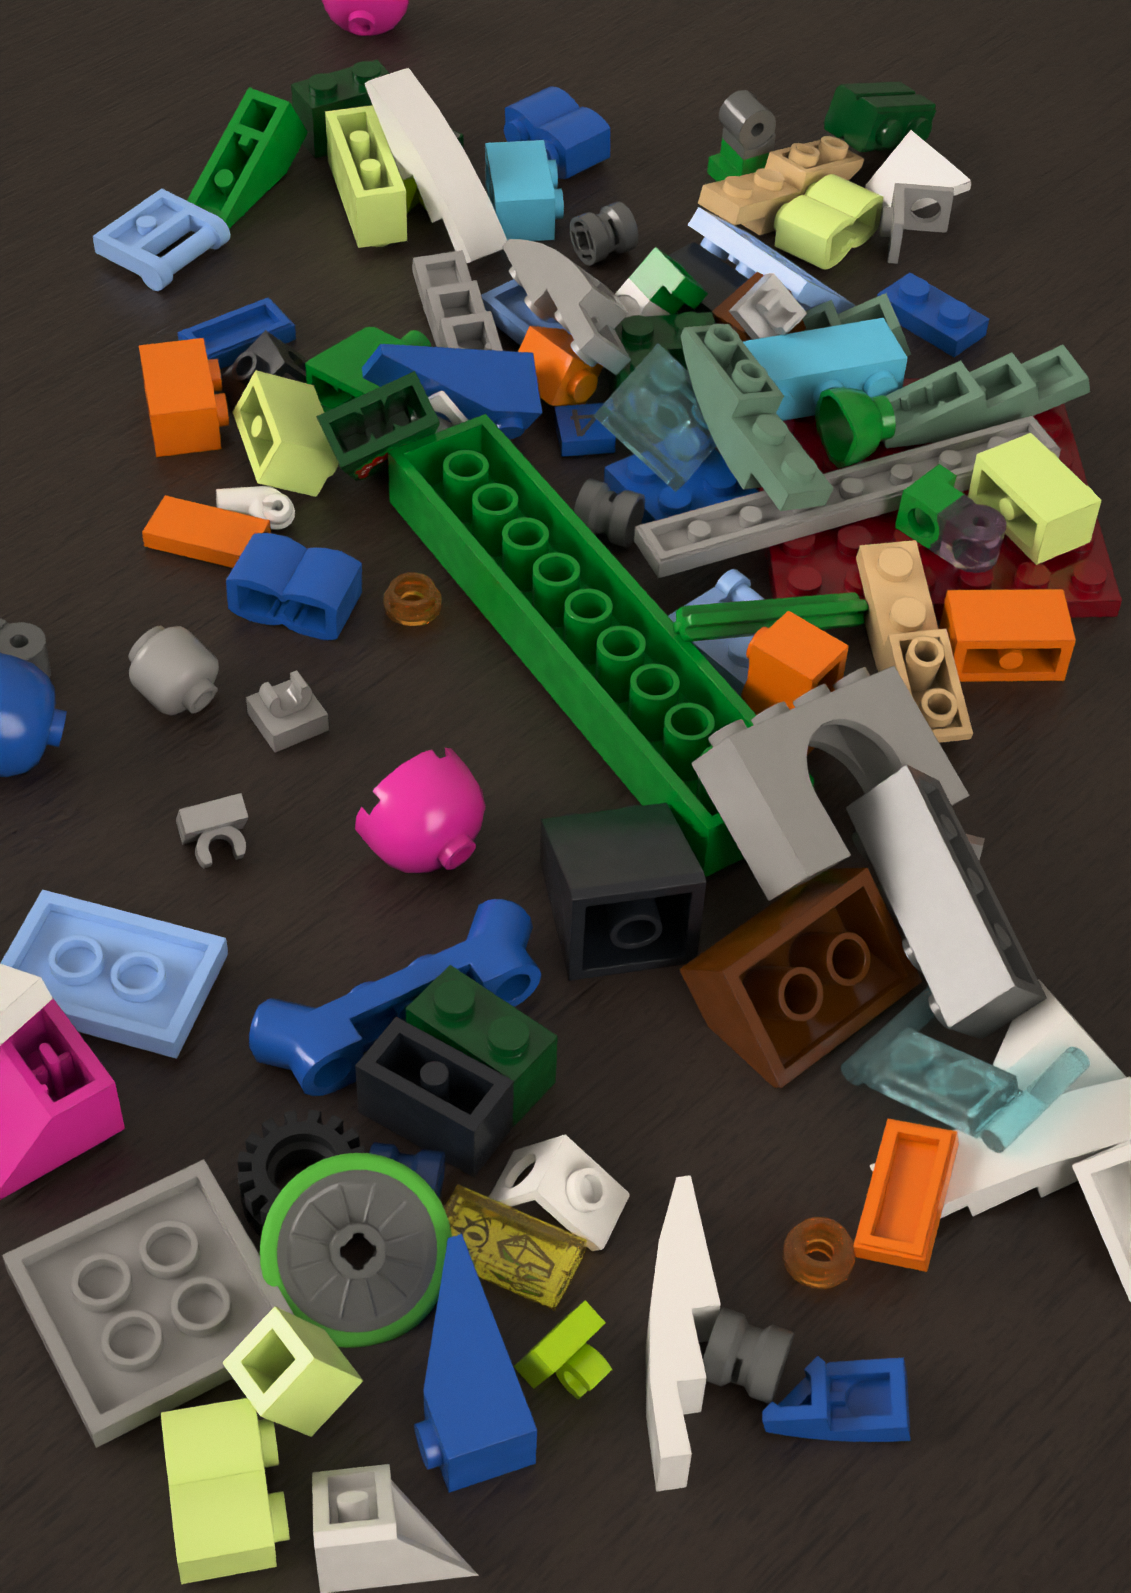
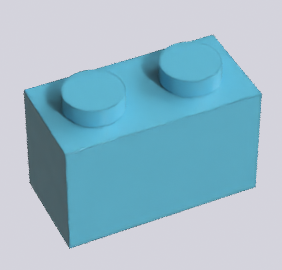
[485,140,564,241]

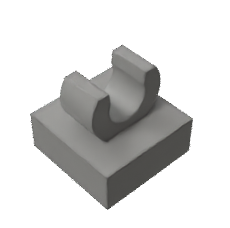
[729,273,807,340]
[246,670,329,753]
[176,793,249,869]

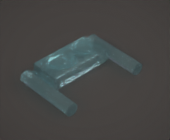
[841,986,1090,1153]

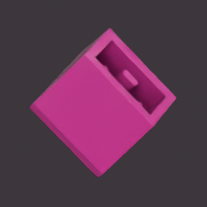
[0,997,125,1200]

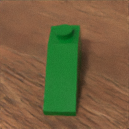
[187,87,308,228]

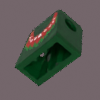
[316,371,440,481]

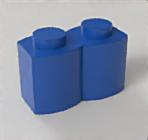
[504,86,610,179]
[226,533,362,640]

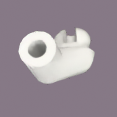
[216,486,295,530]

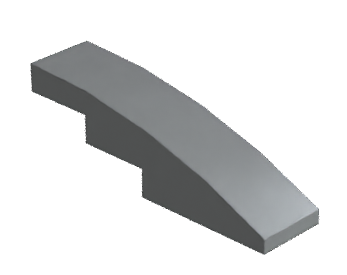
[412,250,503,351]

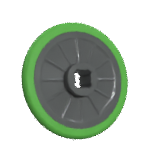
[260,1153,452,1348]

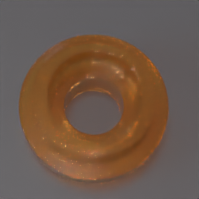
[383,572,442,626]
[783,1217,856,1289]

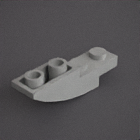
[502,239,631,375]

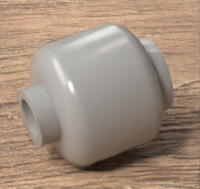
[128,625,219,715]

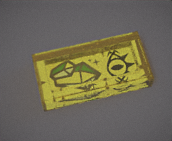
[444,1184,587,1310]

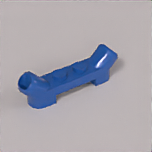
[249,899,541,1096]

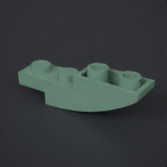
[681,324,834,511]

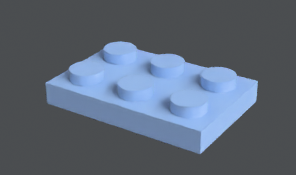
[688,207,855,314]
[0,889,228,1059]

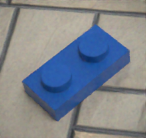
[877,273,989,357]

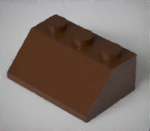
[679,868,922,1088]

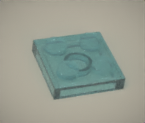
[593,344,716,492]

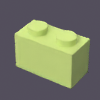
[233,370,339,497]
[968,433,1102,565]

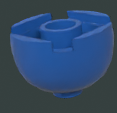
[0,653,67,777]

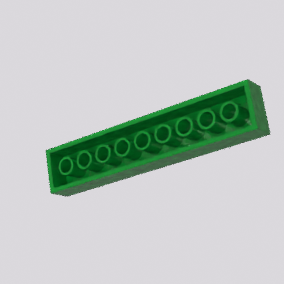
[388,414,814,877]

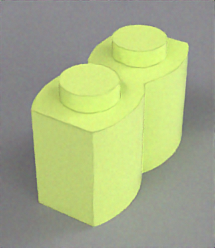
[774,174,883,270]
[161,1398,290,1584]

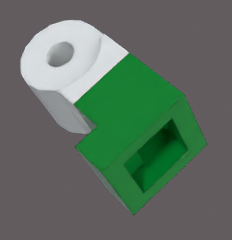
[615,247,709,318]

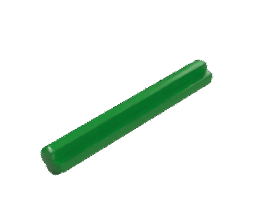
[672,592,869,642]

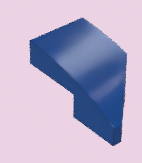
[762,1356,911,1442]

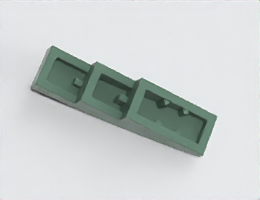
[882,344,1090,448]

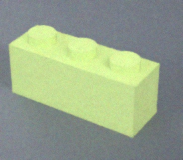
[325,105,407,248]

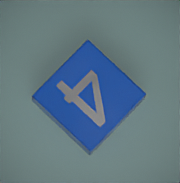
[554,403,616,456]

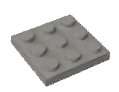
[2,1159,294,1448]

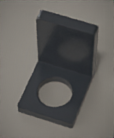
[221,330,308,410]

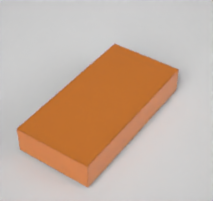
[142,495,271,568]
[853,1118,959,1272]

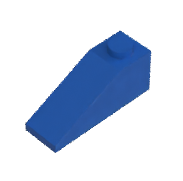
[362,344,542,439]
[414,1234,537,1493]

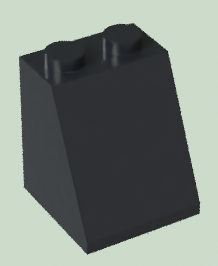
[540,803,706,981]

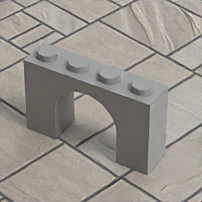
[691,666,970,901]

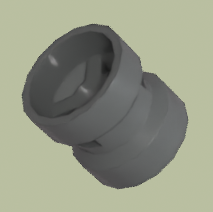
[570,201,639,266]
[574,478,645,548]
[703,1307,794,1404]

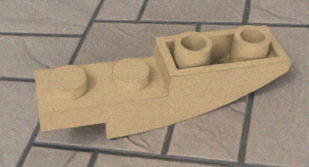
[698,136,864,235]
[856,540,973,743]

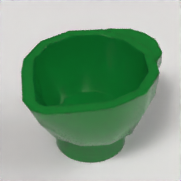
[815,387,896,469]

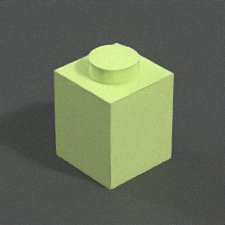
[223,1306,363,1437]

